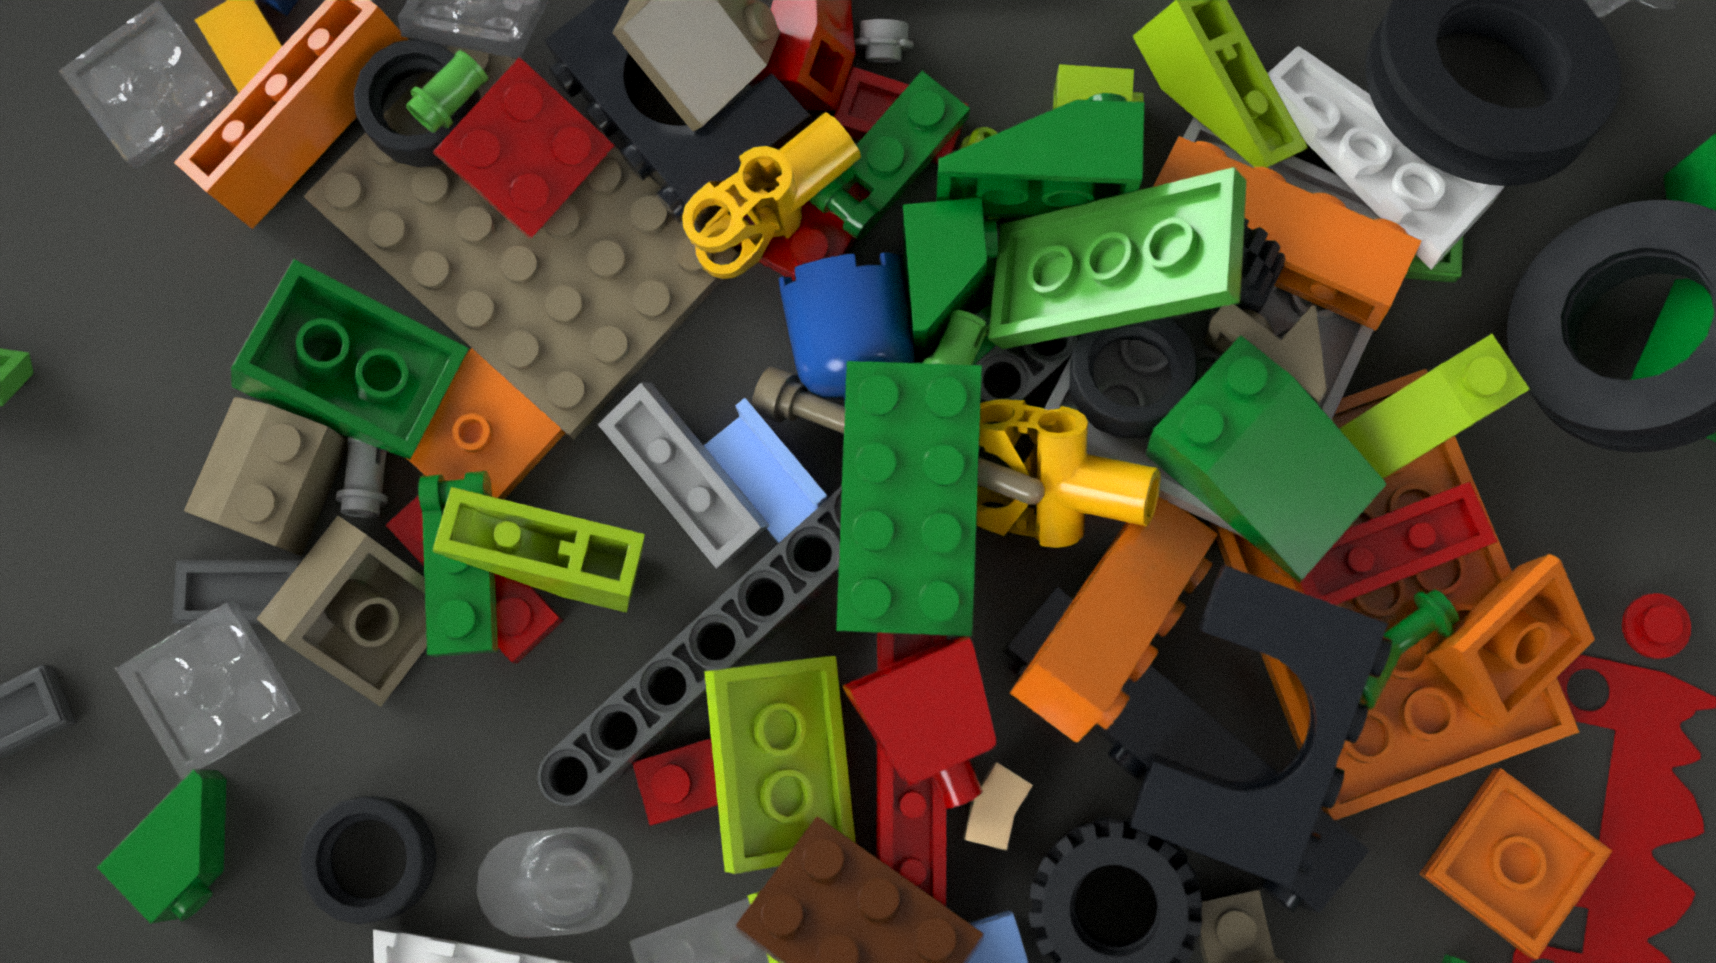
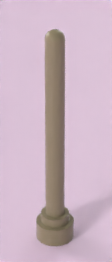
[752,366,1045,505]

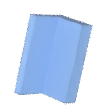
[704,398,828,543]

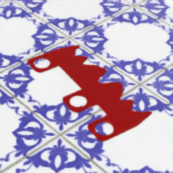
[1512,654,1716,963]

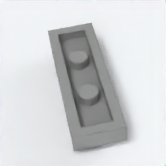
[598,382,770,569]

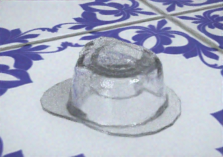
[476,827,633,938]

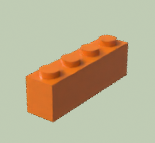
[174,0,408,230]
[1153,136,1422,331]
[1010,497,1218,743]

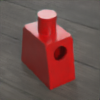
[843,636,996,808]

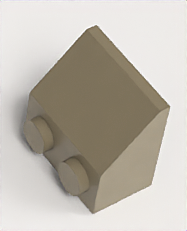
[612,0,781,132]
[184,396,348,556]
[257,516,427,707]

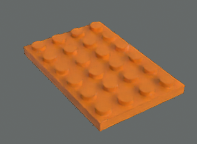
[1209,368,1579,821]

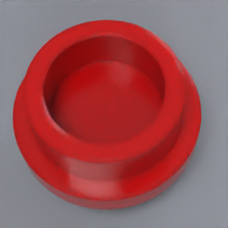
[1622,593,1691,659]

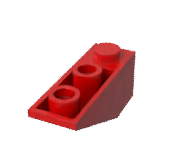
[748,0,855,110]

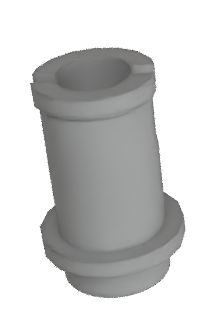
[336,437,388,518]

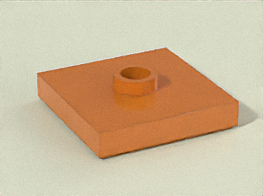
[406,348,566,500]
[1419,768,1612,960]

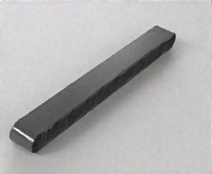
[537,335,1078,806]

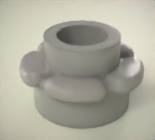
[854,19,914,63]

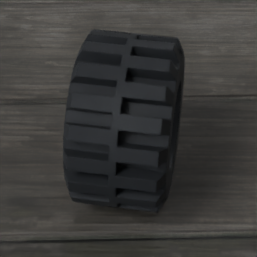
[1029,816,1202,963]

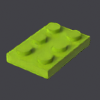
[704,656,856,874]

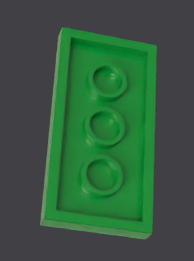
[836,361,982,636]

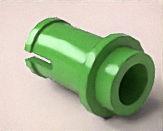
[406,50,489,133]
[923,310,989,365]

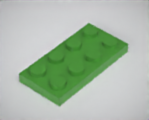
[988,167,1247,349]

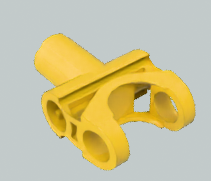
[682,112,861,279]
[976,399,1161,548]

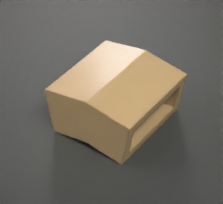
[963,762,1033,850]

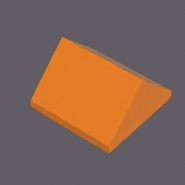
[1426,554,1595,730]

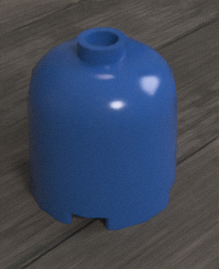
[778,253,915,407]

